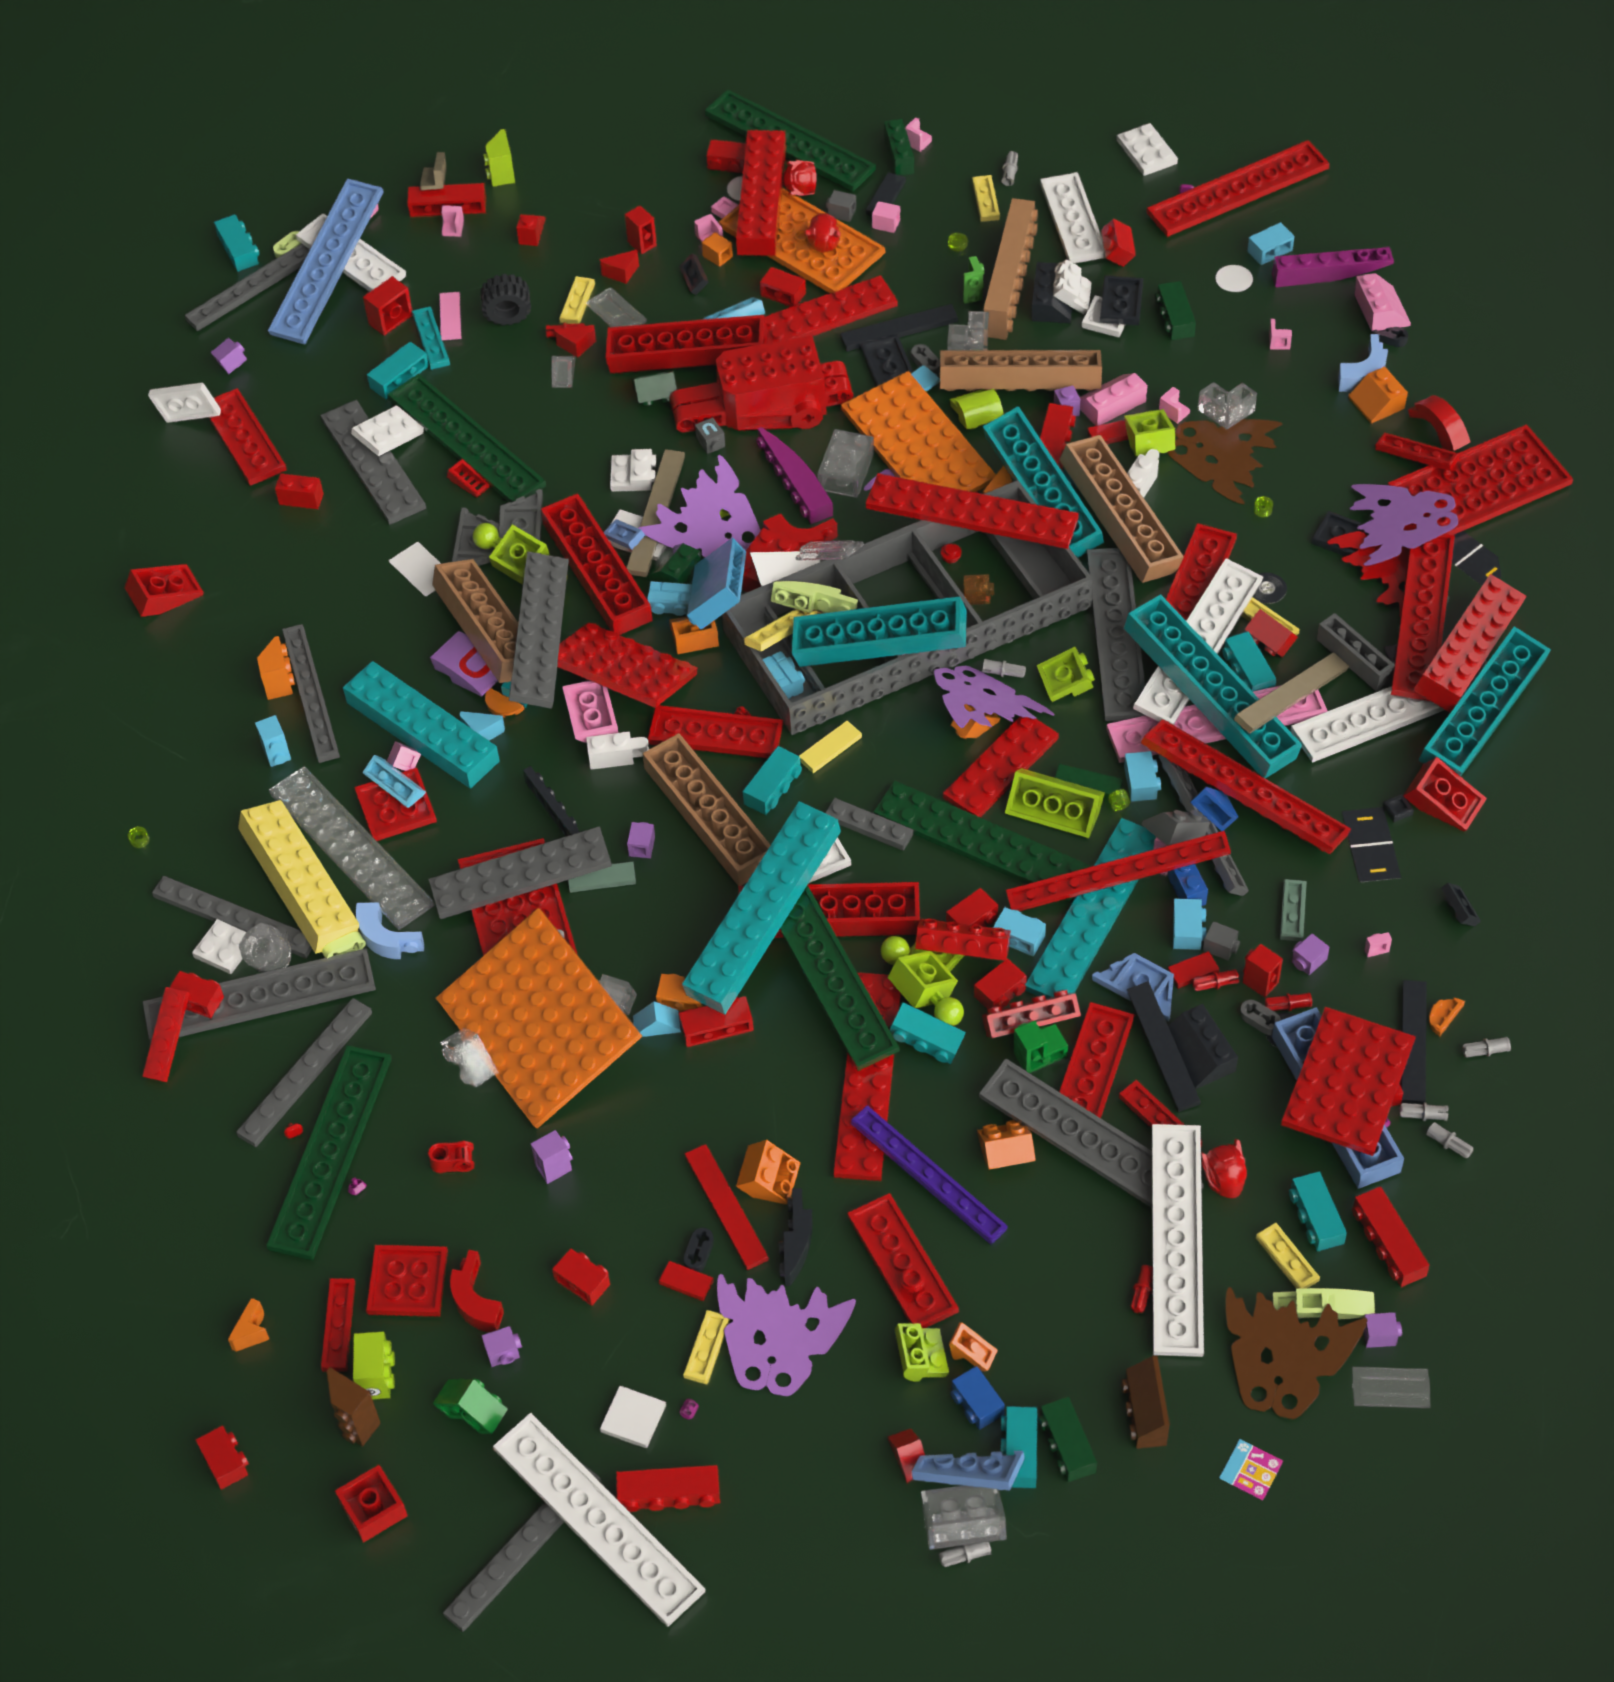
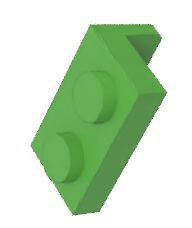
[963,256,984,304]

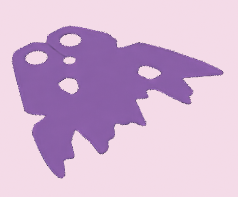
[638,455,761,557]
[1350,484,1458,566]
[934,666,1055,728]
[717,1274,856,1396]

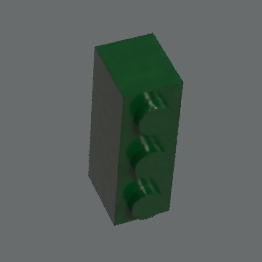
[884,118,914,176]
[1155,281,1196,340]
[1038,1397,1097,1482]

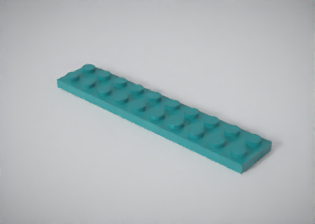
[1025,818,1156,998]

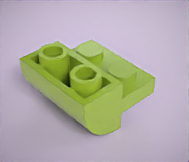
[950,389,1004,429]
[895,1323,949,1382]

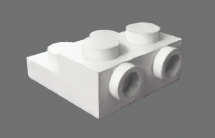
[1053,260,1091,314]
[610,449,656,492]

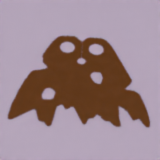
[1167,419,1282,504]
[1226,1287,1368,1419]

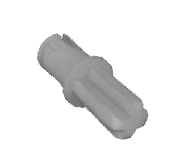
[1002,151,1018,186]
[982,659,1026,678]
[1462,1037,1511,1058]
[1399,1102,1448,1121]
[1426,1122,1474,1158]
[939,1538,991,1567]

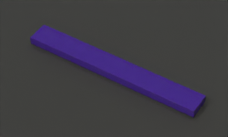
[851,1105,1008,1245]

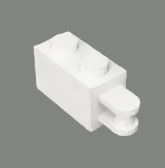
[1127,449,1159,498]
[586,732,649,769]

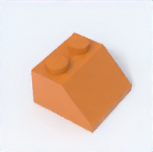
[1348,366,1408,424]

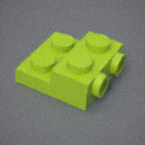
[1037,647,1095,702]

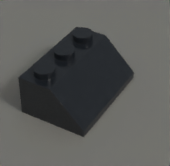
[1032,262,1072,323]
[1168,1004,1238,1090]

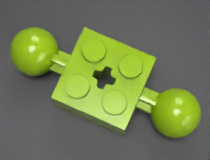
[472,523,567,584]
[881,936,964,1026]

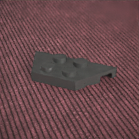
[499,489,543,541]
[452,508,499,566]

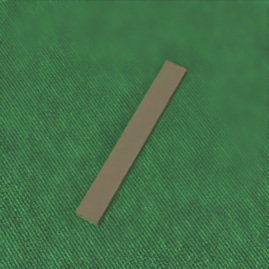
[627,449,685,577]
[1234,652,1349,734]

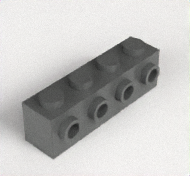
[1317,613,1395,692]

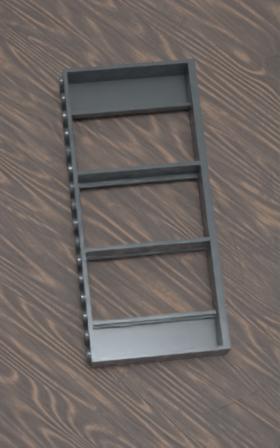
[722,480,1093,735]

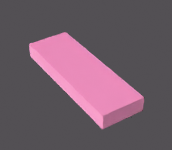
[440,292,461,340]

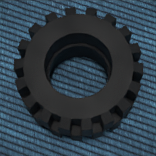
[480,274,531,326]

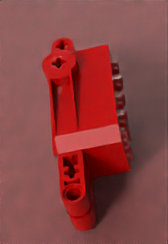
[669,335,853,432]

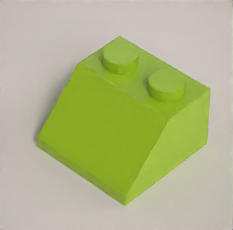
[483,129,515,187]
[1124,409,1175,456]

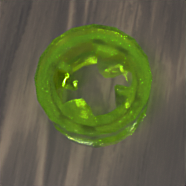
[1254,496,1273,517]
[1108,790,1130,810]
[128,827,150,848]

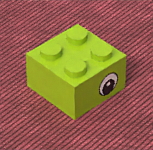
[353,1332,395,1399]

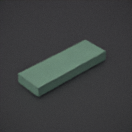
[568,862,636,892]
[1280,879,1307,942]

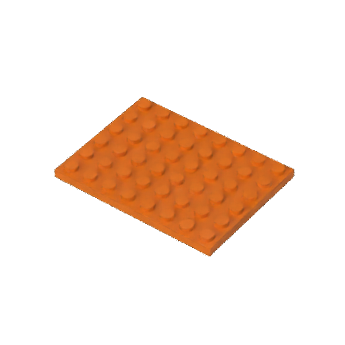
[436,908,642,1129]

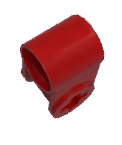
[428,1141,475,1173]

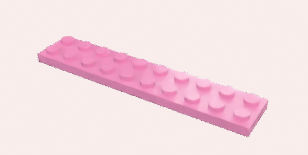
[1107,685,1328,763]

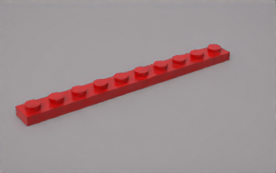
[1006,830,1231,911]

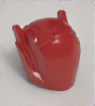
[783,160,816,196]
[805,213,841,253]
[1201,1139,1247,1198]

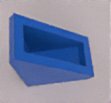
[1190,787,1238,831]

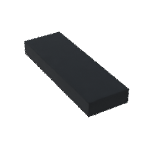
[866,172,906,216]

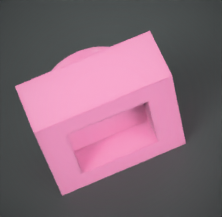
[711,196,738,219]
[1364,932,1392,957]

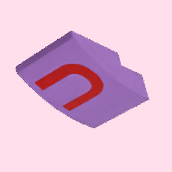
[430,631,498,696]

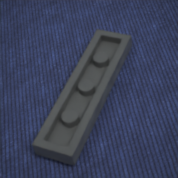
[826,798,913,851]

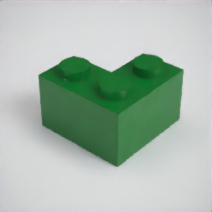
[1013,1021,1068,1073]
[433,1378,508,1434]

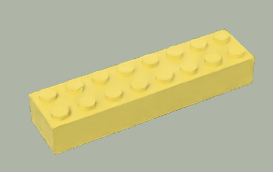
[238,800,359,954]

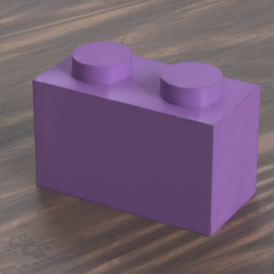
[531,1130,573,1184]

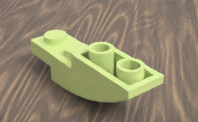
[771,581,858,613]
[1273,1288,1375,1319]

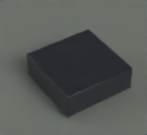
[1383,794,1414,822]

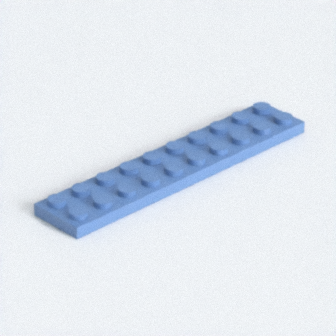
[268,179,383,344]

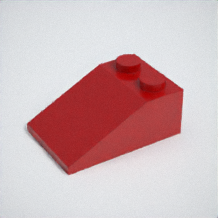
[125,564,204,617]
[1403,757,1487,831]

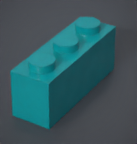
[214,215,260,272]
[367,342,429,399]
[1222,631,1276,692]
[743,746,802,815]
[890,1003,966,1064]
[1289,1171,1347,1252]
[1001,1407,1037,1488]

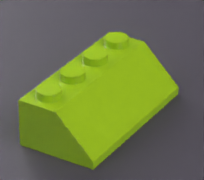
[1005,768,1105,838]

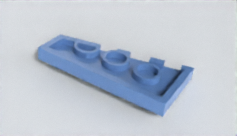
[912,1451,1024,1490]

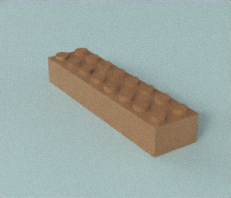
[983,198,1038,340]
[940,350,1102,391]
[1060,435,1184,583]
[432,559,518,683]
[642,733,771,886]

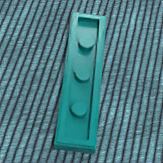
[412,306,450,370]

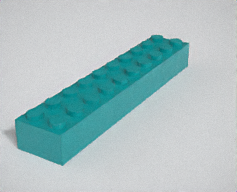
[1124,594,1302,778]
[682,801,841,1015]

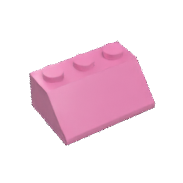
[1355,273,1411,331]
[1080,373,1147,426]
[562,681,618,743]

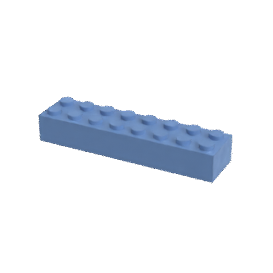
[1272,1007,1404,1189]

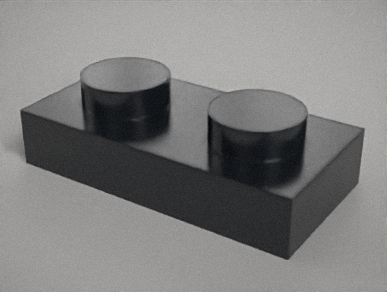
[679,253,709,295]
[1442,883,1481,927]

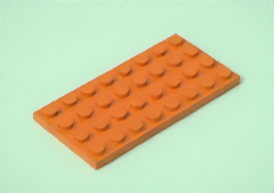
[719,188,885,293]
[841,371,996,492]

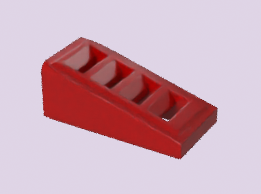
[447,459,490,498]

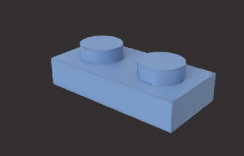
[603,519,645,550]

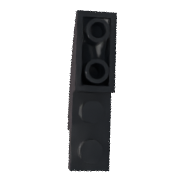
[779,1188,813,1286]

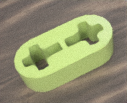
[273,231,301,259]
[322,932,366,958]

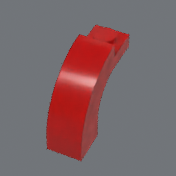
[1408,395,1470,451]
[763,513,838,553]
[450,1250,504,1333]

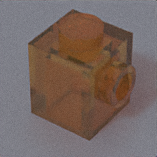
[963,574,994,605]

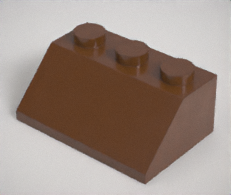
[1121,1355,1170,1449]
[327,1368,381,1447]

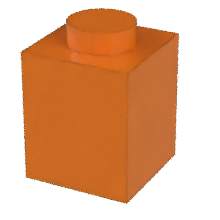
[702,232,733,267]

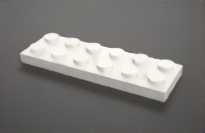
[1040,173,1106,263]
[296,213,406,292]

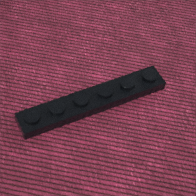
[523,766,583,837]

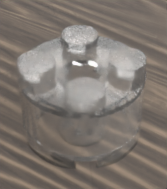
[239,923,292,973]

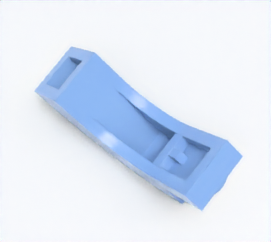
[1338,334,1388,392]
[356,902,424,959]

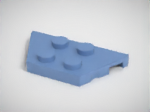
[1092,953,1174,1021]

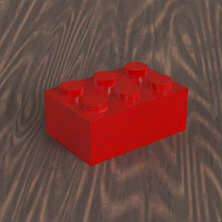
[741,528,800,592]

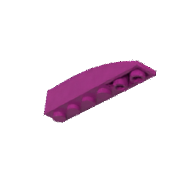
[1272,247,1394,287]
[756,427,833,524]

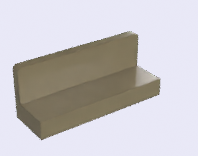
[420,152,447,190]

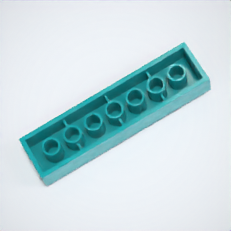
[983,406,1104,558]
[792,597,967,667]
[1419,626,1551,776]
[343,661,500,789]

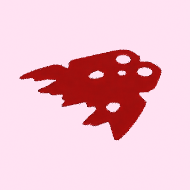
[1327,523,1417,619]

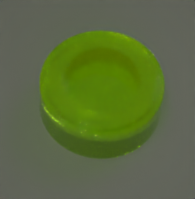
[948,233,967,251]

